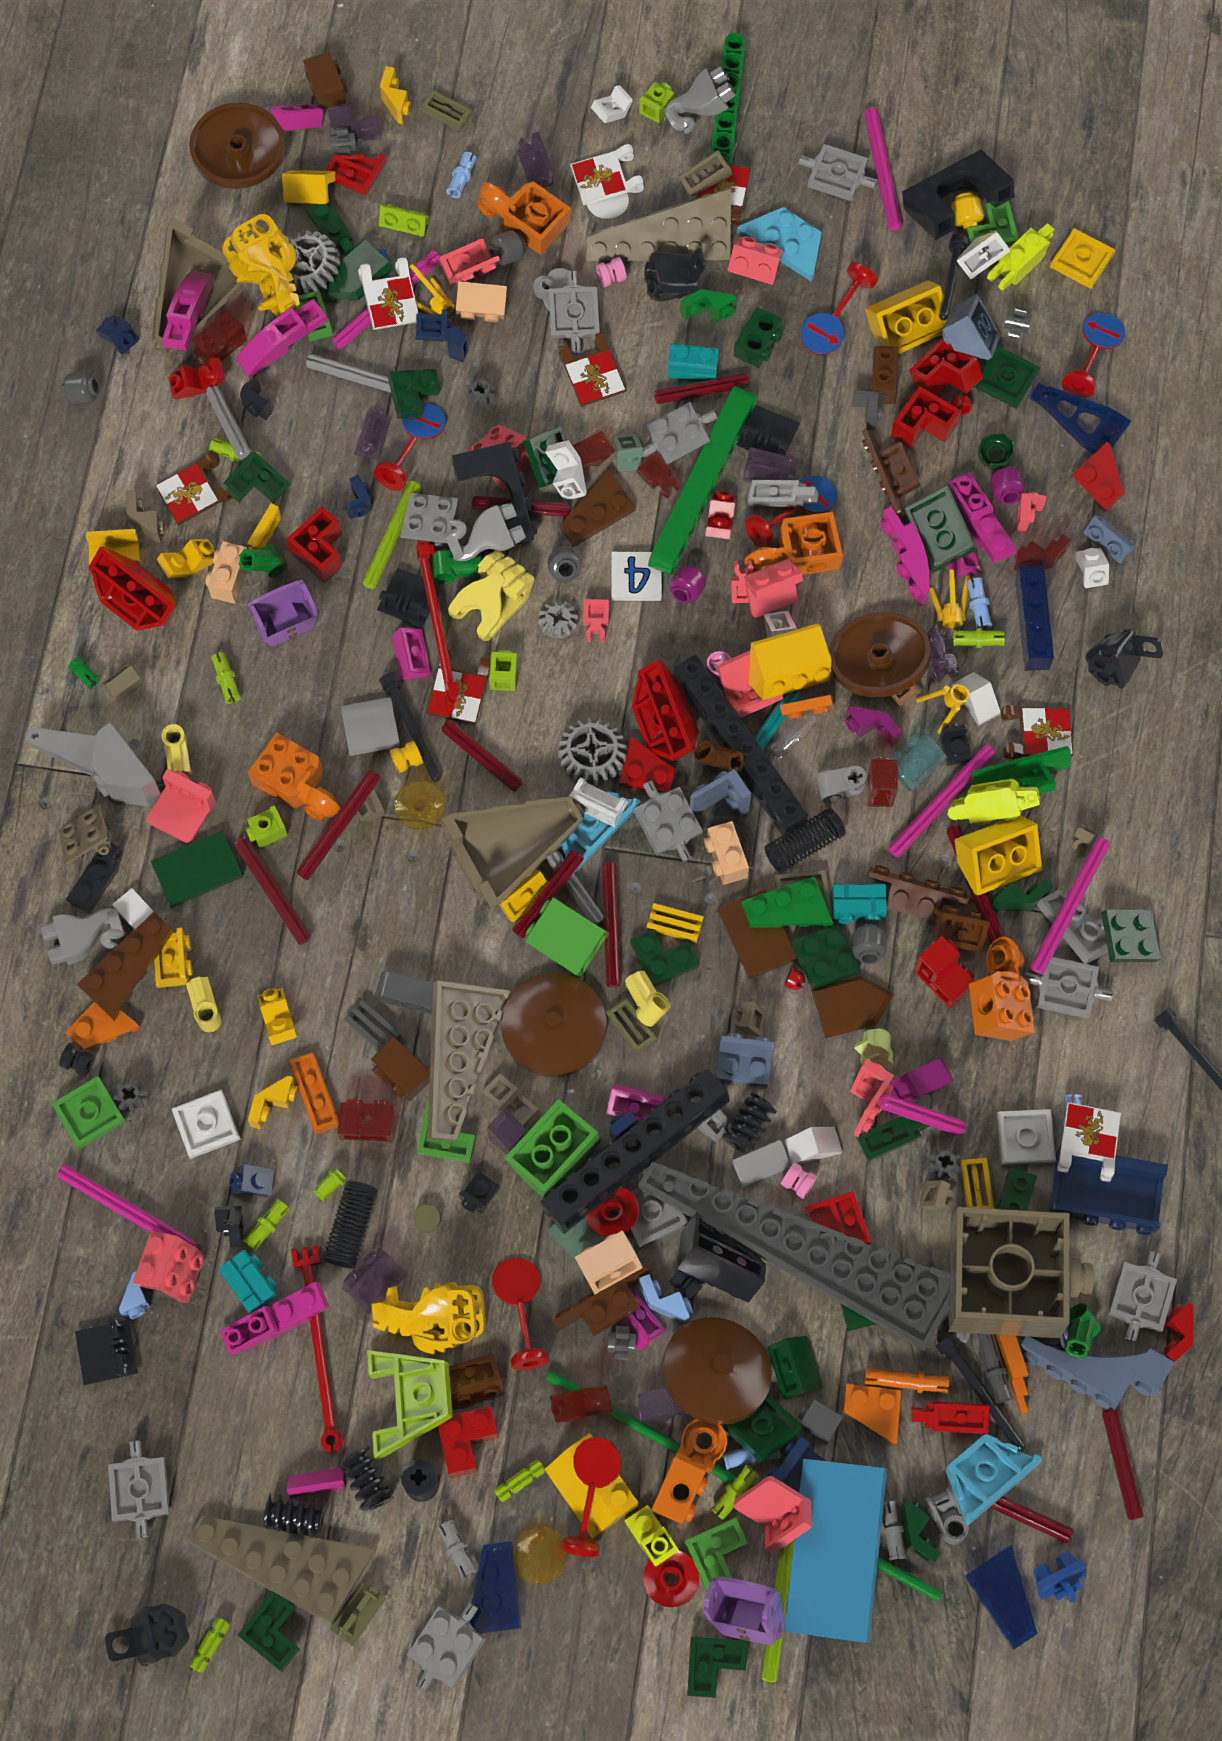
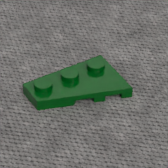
[741,876,833,928]

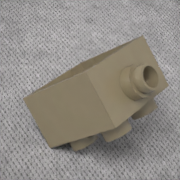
[949,1207,1094,1338]

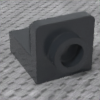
[939,723,973,766]
[459,1171,500,1214]
[214,1206,244,1247]

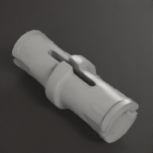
[882,1500,907,1561]
[437,1520,478,1579]

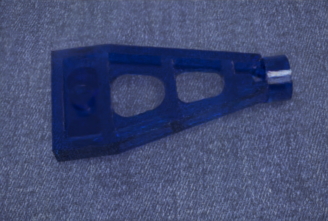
[1030,382,1131,454]

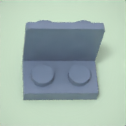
[690,769,751,817]
[716,1033,774,1087]

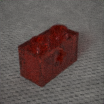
[191,311,247,364]
[867,756,898,807]
[338,1099,395,1142]

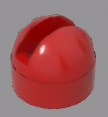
[952,395,972,416]
[784,968,806,991]

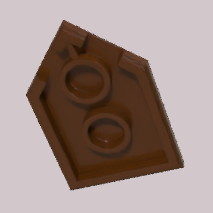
[811,976,894,1038]

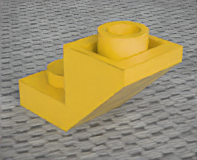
[380,66,411,124]
[157,539,216,579]
[257,988,297,1046]
[248,1076,298,1129]

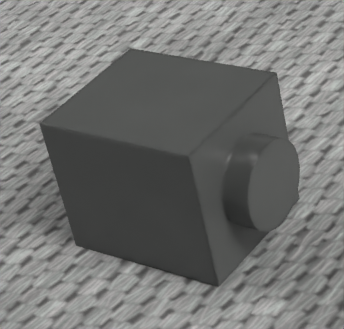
[798,1399,843,1445]

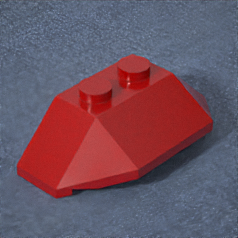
[88,546,177,631]
[632,659,699,761]

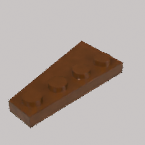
[77,912,174,1022]

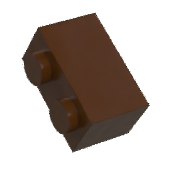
[303,52,348,110]
[371,1037,430,1101]

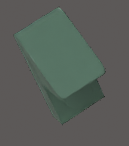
[612,434,643,472]

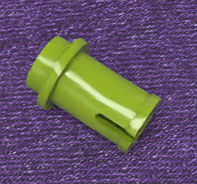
[312,1168,346,1202]

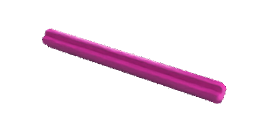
[864,107,902,232]
[332,250,440,349]
[888,744,995,858]
[1031,837,1110,974]
[57,1164,198,1248]

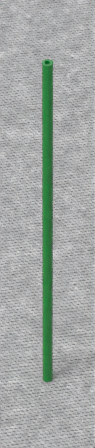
[545,1370,943,1603]

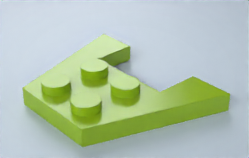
[367,1350,453,1460]

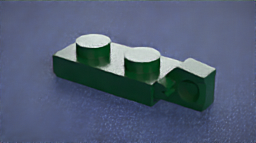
[306,202,353,256]
[856,1116,930,1162]

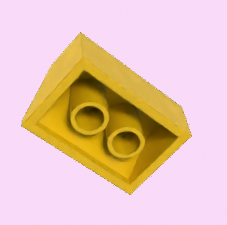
[865,280,946,354]
[749,623,831,700]
[955,816,1042,896]
[545,1433,638,1539]

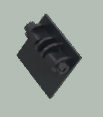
[736,405,800,463]
[377,568,443,628]
[75,1319,138,1385]

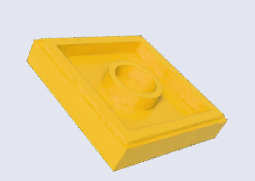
[1050,228,1116,289]

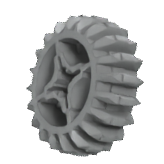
[289,230,341,295]
[558,718,627,786]

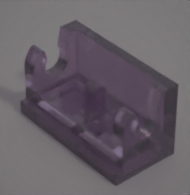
[517,132,554,188]
[743,447,798,483]

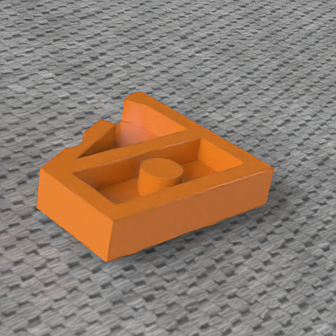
[780,695,835,719]
[65,1002,140,1050]
[843,1384,901,1445]

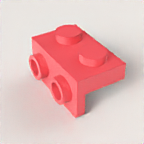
[727,236,784,285]

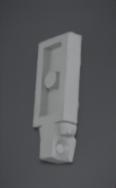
[748,480,819,507]

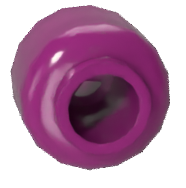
[990,467,1025,505]
[669,566,706,603]

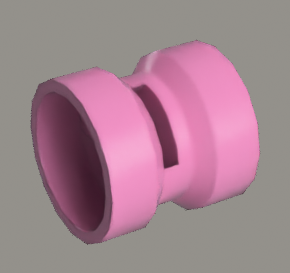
[596,257,627,288]
[706,651,731,684]
[780,1162,818,1199]

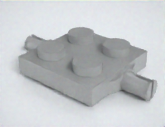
[798,144,878,201]
[549,271,600,354]
[642,402,718,465]
[633,780,703,863]
[1024,957,1114,1019]
[1108,1251,1177,1343]
[108,1441,170,1539]
[407,1602,486,1692]

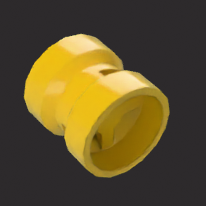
[390,741,423,774]

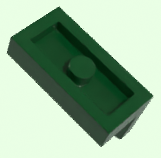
[767,1336,823,1400]

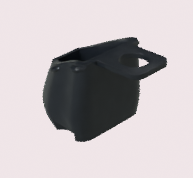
[644,248,705,302]
[1085,629,1163,689]
[105,1604,190,1666]

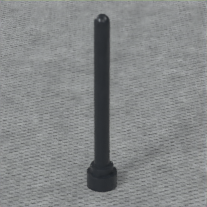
[939,234,969,321]
[379,672,441,782]
[1154,1007,1222,1091]
[935,1334,1025,1452]

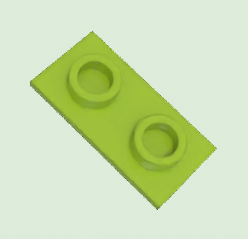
[379,204,430,237]

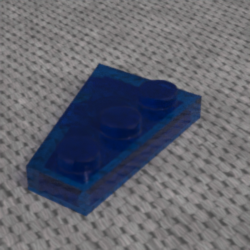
[469,1541,522,1634]
[964,1545,1037,1650]

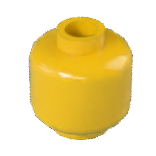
[951,193,984,230]

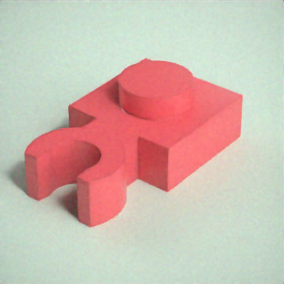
[731,560,754,603]
[583,599,609,643]

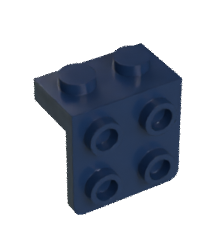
[766,1437,826,1493]

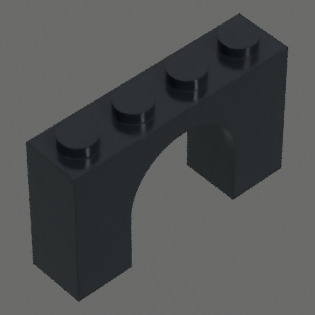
[902,149,1015,240]
[451,442,537,554]

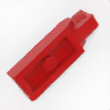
[911,1401,990,1434]

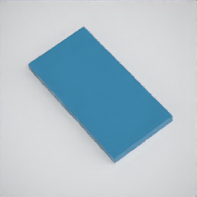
[785,1459,887,1643]

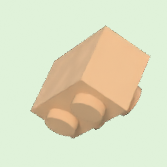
[456,281,507,322]
[206,541,247,604]
[704,821,749,885]
[575,1230,643,1294]

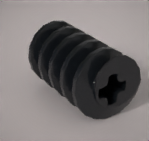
[722,1093,777,1153]
[340,1446,394,1511]
[401,1459,439,1502]
[264,1493,326,1538]

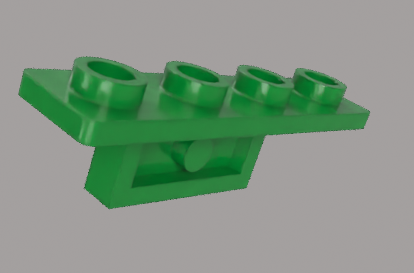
[971,746,1071,794]

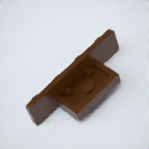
[862,429,921,520]
[867,865,970,922]
[552,1265,650,1337]

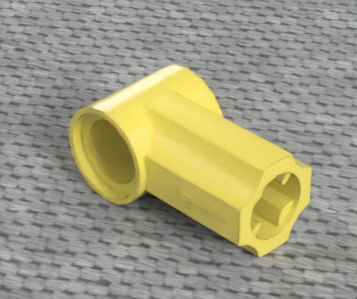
[161,724,192,776]
[625,971,670,1027]
[186,977,222,1033]

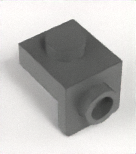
[852,389,882,429]

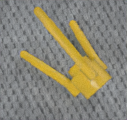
[410,264,455,317]
[929,569,970,628]
[916,684,970,734]

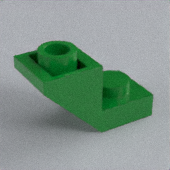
[680,289,737,322]

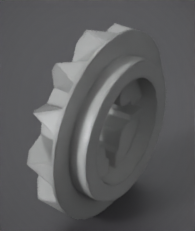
[538,600,578,639]

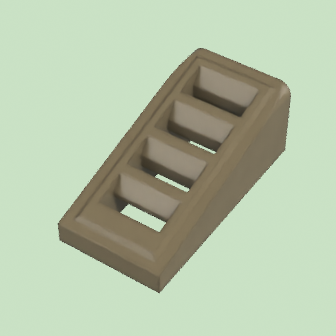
[678,150,733,197]

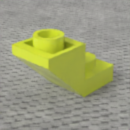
[624,1505,679,1567]

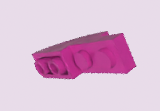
[162,270,215,351]
[235,299,328,378]
[948,473,1016,563]
[880,506,929,605]
[220,1282,330,1356]

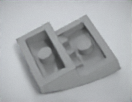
[341,697,400,756]

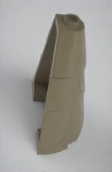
[152,217,243,354]
[442,797,584,910]

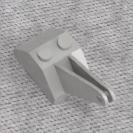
[26,723,161,807]

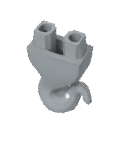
[664,66,736,134]
[445,503,526,561]
[41,908,125,965]

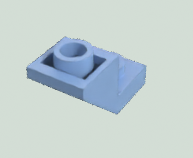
[119,1271,150,1319]
[639,1274,693,1324]

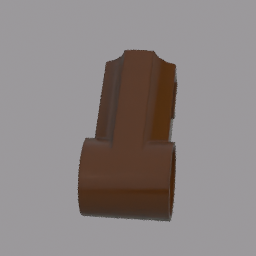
[694,740,745,773]

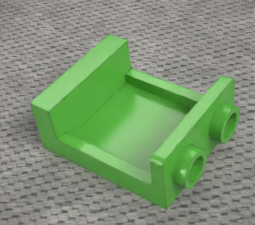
[525,897,609,977]

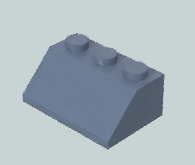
[942,294,1001,360]

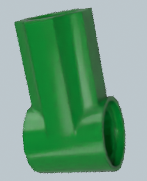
[239,544,287,578]
[433,550,482,583]
[1065,1303,1101,1359]

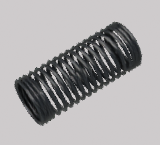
[764,808,846,873]
[322,1180,378,1269]

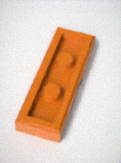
[289,1051,341,1135]

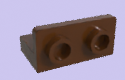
[871,346,898,404]
[931,905,990,952]
[449,1353,505,1410]

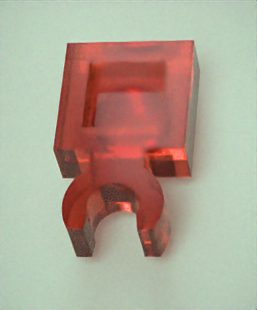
[637,454,680,499]

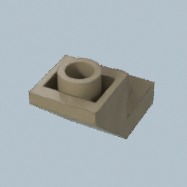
[126,490,165,544]

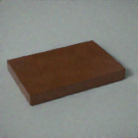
[718,889,797,979]

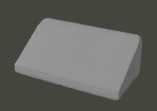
[731,1140,791,1189]

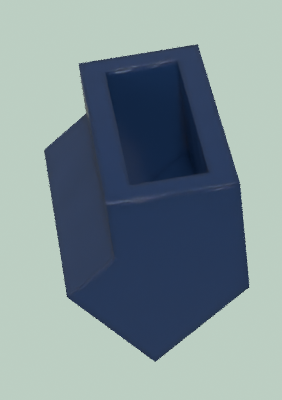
[444,326,469,362]

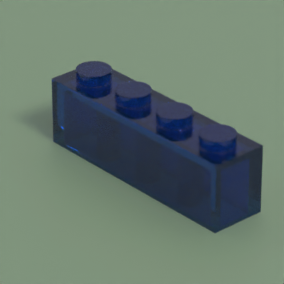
[1015,566,1054,671]

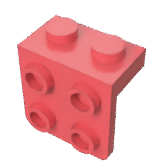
[438,238,500,285]
[467,425,531,490]
[744,559,803,618]
[718,650,784,718]
[147,769,216,843]
[850,1059,894,1137]
[133,1231,205,1303]
[734,1476,812,1554]

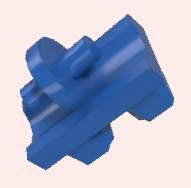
[1033,1551,1086,1603]

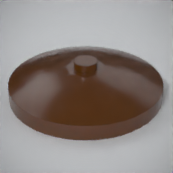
[189,102,285,189]
[829,612,931,697]
[501,973,607,1077]
[662,1317,772,1424]

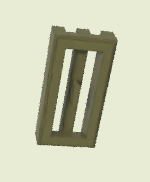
[421,90,473,132]
[605,997,658,1056]

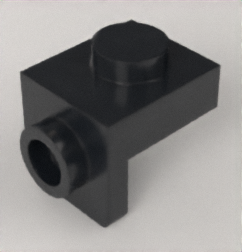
[240,377,272,420]

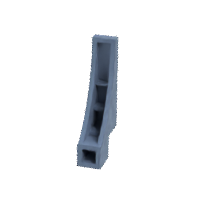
[1020,1336,1175,1410]

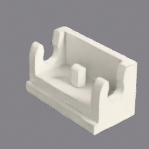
[569,777,628,827]

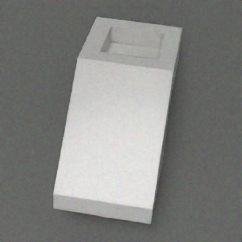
[546,440,587,501]

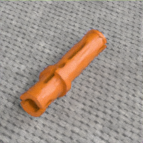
[865,1367,949,1394]

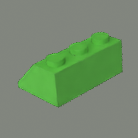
[504,1099,601,1197]

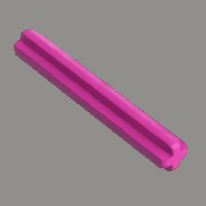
[879,1094,966,1135]

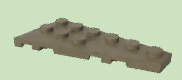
[587,186,731,261]
[427,980,510,1142]
[186,1515,376,1625]

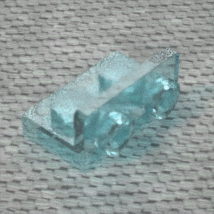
[884,734,947,791]

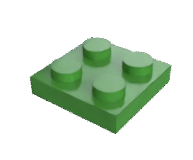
[51,1076,126,1150]

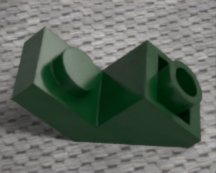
[992,879,1053,911]
[900,1500,941,1565]

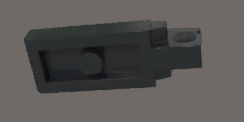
[66,843,122,914]

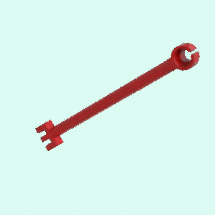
[416,540,459,710]
[291,1245,344,1453]

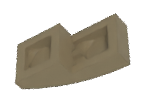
[482,1074,541,1132]

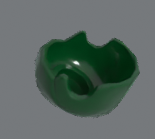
[978,433,1016,470]

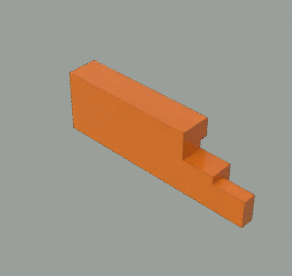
[995,1334,1029,1416]

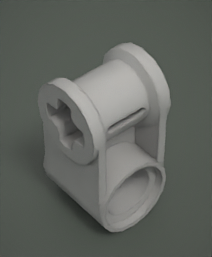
[815,766,867,802]
[924,1487,969,1545]

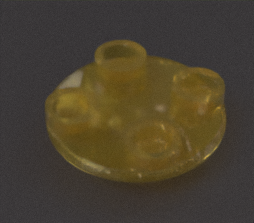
[512,1527,568,1585]

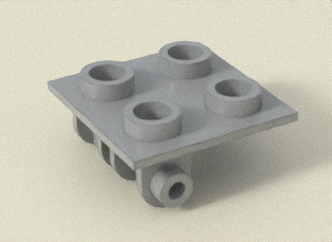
[400,493,459,549]

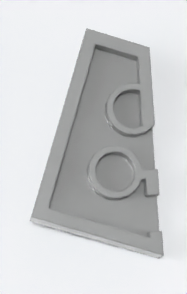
[1037,890,1108,965]

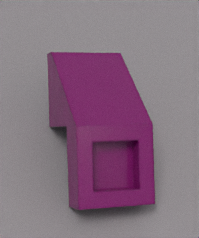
[845,706,902,747]
[890,1058,954,1102]

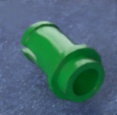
[68,657,101,689]

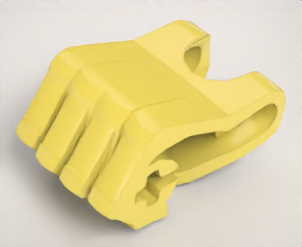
[448,550,535,641]

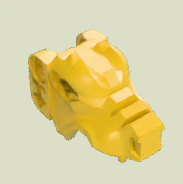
[222,214,300,317]
[372,1282,486,1354]

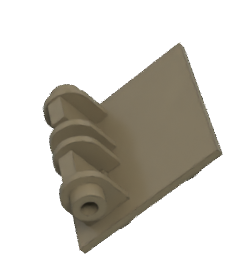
[59,803,111,865]

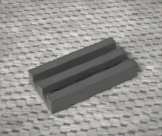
[344,1000,401,1051]

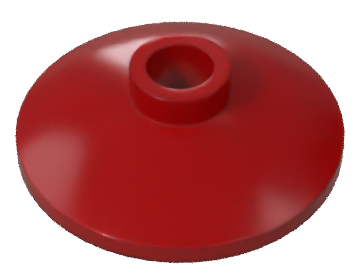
[586,1187,639,1237]
[643,1551,700,1608]

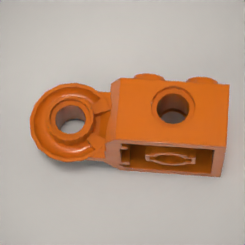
[477,181,571,255]
[744,512,843,575]
[248,732,341,822]
[969,937,1035,1041]
[652,1419,727,1526]

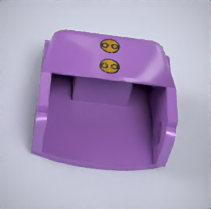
[248,580,318,647]
[703,1577,785,1645]

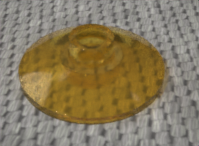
[394,781,446,830]

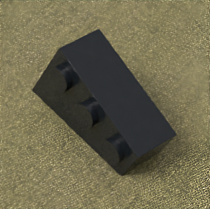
[677,1212,766,1303]

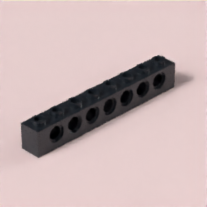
[674,654,808,838]
[540,1069,730,1234]

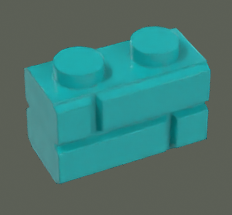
[667,343,719,381]
[831,884,887,924]
[218,1250,278,1314]

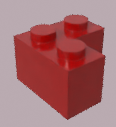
[909,338,983,395]
[891,386,961,448]
[286,506,342,583]
[913,936,974,1009]
[438,1406,498,1478]

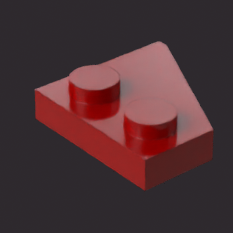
[325,154,387,196]
[1072,442,1125,511]
[620,737,675,794]
[804,1191,872,1245]

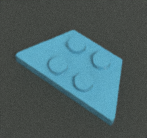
[737,207,822,281]
[561,792,641,874]
[945,1434,1042,1525]

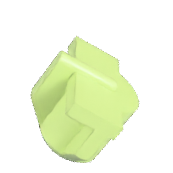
[854,1029,894,1069]

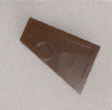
[560,470,636,547]

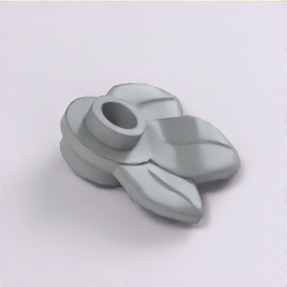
[533,268,569,311]

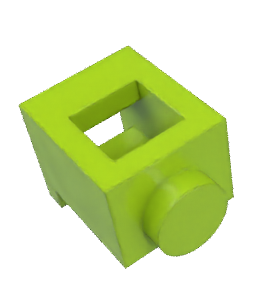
[639,82,674,123]
[489,650,518,691]
[245,805,288,848]

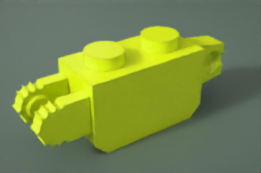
[987,223,1055,291]
[947,779,1041,825]

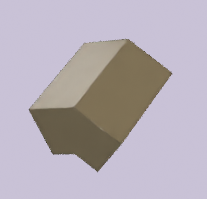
[102,664,143,703]
[348,789,385,822]

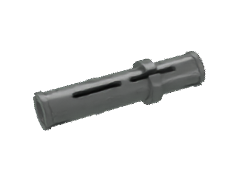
[977,1333,1013,1403]

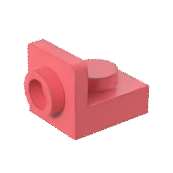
[1016,492,1046,532]

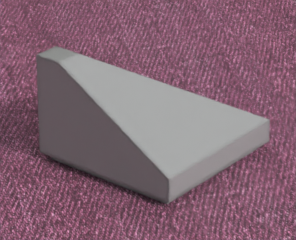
[697,1109,733,1142]

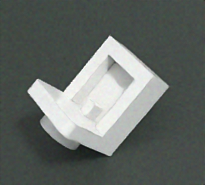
[591,85,633,123]
[1076,548,1109,588]

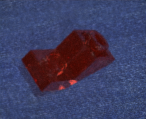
[572,431,615,471]
[1014,534,1070,572]
[550,1385,613,1423]

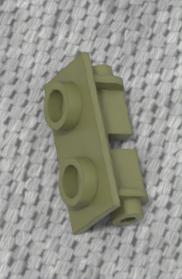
[330,1582,386,1646]

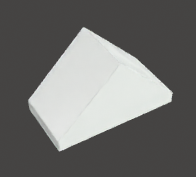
[957,231,1010,279]
[764,611,797,638]
[952,672,1001,726]
[783,1127,842,1166]

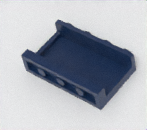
[1049,1146,1168,1235]

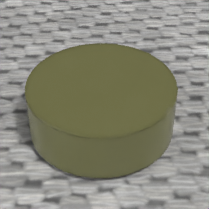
[413,1204,441,1233]

